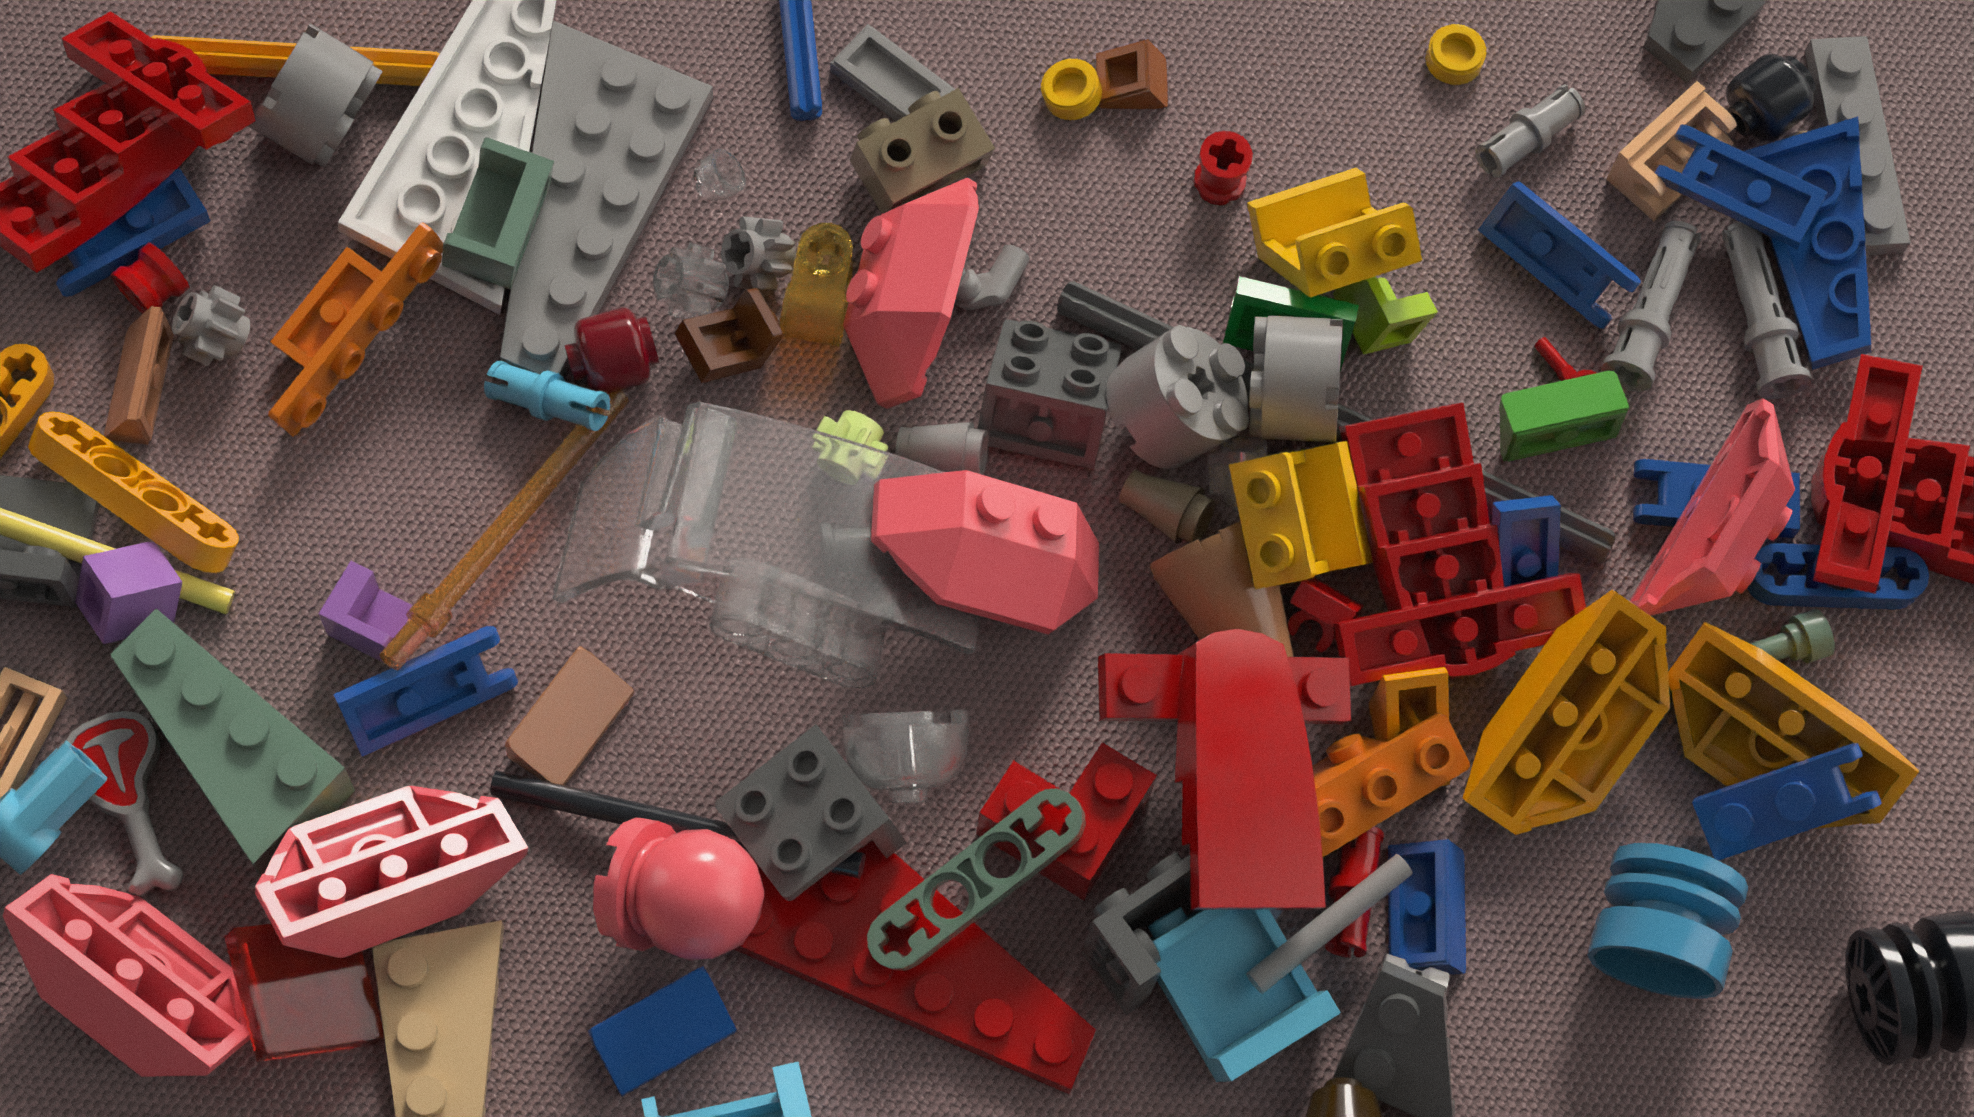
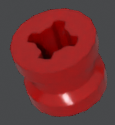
[110,242,190,314]

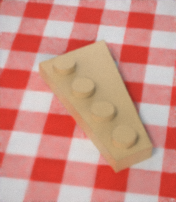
[372,920,504,1117]

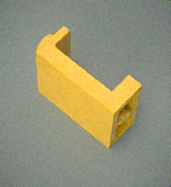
[1247,168,1422,297]
[1229,441,1373,590]

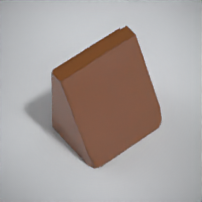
[1096,39,1168,109]

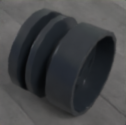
[1845,910,1974,1066]

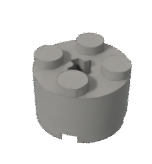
[248,23,383,167]
[1249,316,1343,443]
[1106,325,1249,469]

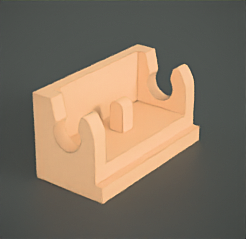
[1606,81,1737,221]

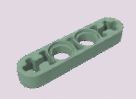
[867,789,1086,971]

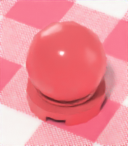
[593,817,764,961]

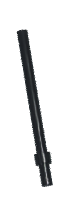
[490,771,866,879]

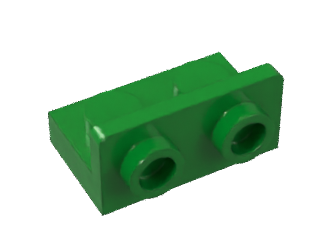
[1222,276,1359,371]

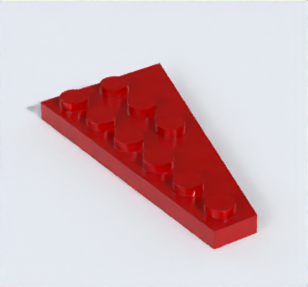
[733,841,1096,1094]

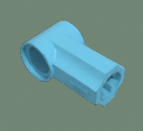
[0,740,107,875]

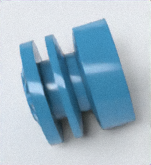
[1587,843,1748,999]

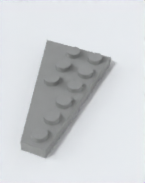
[500,20,713,378]

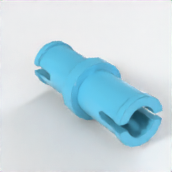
[484,360,610,431]

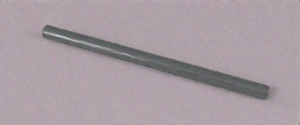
[1057,281,1616,564]

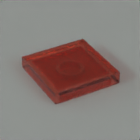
[224,924,385,1062]

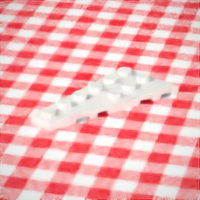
[338,0,557,315]

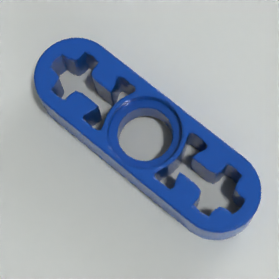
[1747,543,1929,610]

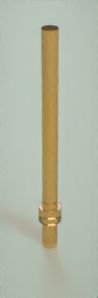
[379,390,629,671]

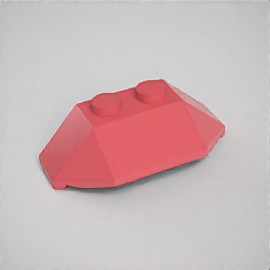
[843,178,979,409]
[1629,398,1795,616]
[871,470,1099,635]
[255,786,528,958]
[3,874,254,1077]

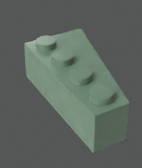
[110,609,355,877]

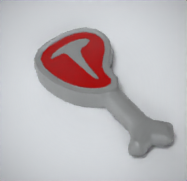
[67,711,184,897]

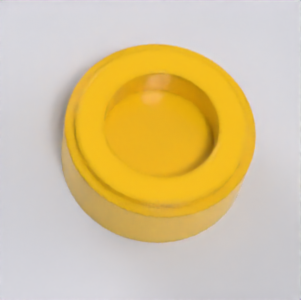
[1425,24,1486,85]
[1041,59,1102,120]

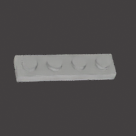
[1805,36,1911,256]

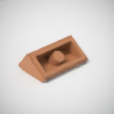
[104,306,174,445]
[505,646,635,786]

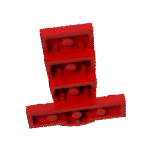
[0,11,256,273]
[1811,354,1974,594]
[1333,402,1586,686]
[1098,629,1351,910]

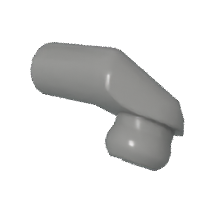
[954,245,1030,311]

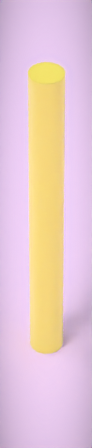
[0,508,235,614]

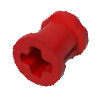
[1193,131,1253,206]

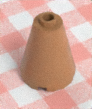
[1150,522,1294,657]

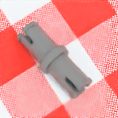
[1475,84,1585,178]

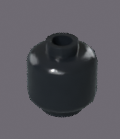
[1726,54,1815,141]

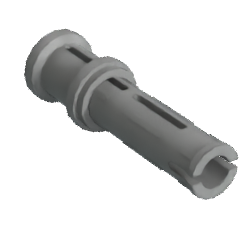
[1601,221,1701,392]
[1722,222,1812,399]

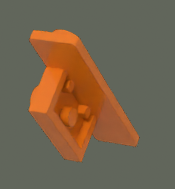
[268,222,443,437]
[1312,713,1470,857]

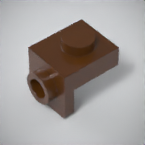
[674,288,783,383]

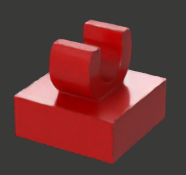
[1288,577,1364,652]

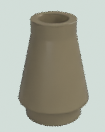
[1119,470,1216,544]

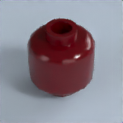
[564,307,659,394]

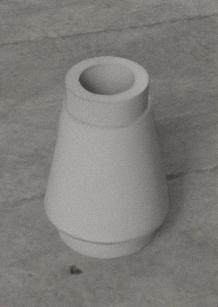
[896,422,989,475]

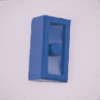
[1388,839,1466,975]
[588,966,737,1097]

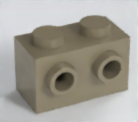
[850,88,995,214]

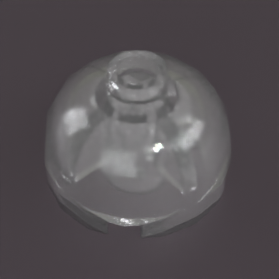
[842,710,969,803]

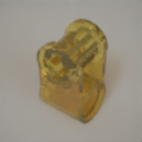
[779,223,853,347]

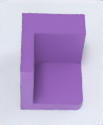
[75,542,182,644]
[318,561,422,667]

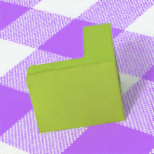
[1333,276,1438,354]

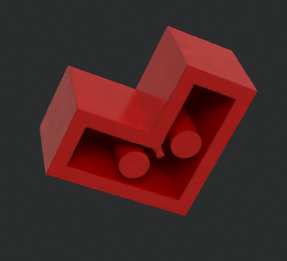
[976,742,1157,901]

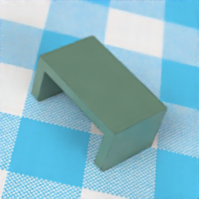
[442,137,554,289]

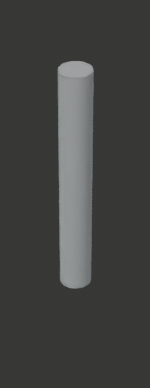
[1246,854,1413,994]

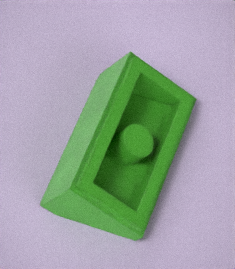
[1499,371,1629,462]

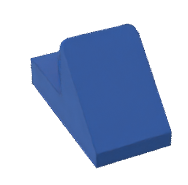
[1492,495,1561,587]

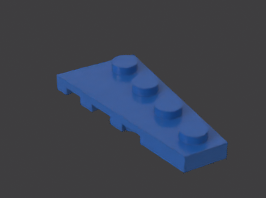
[1743,116,1871,370]

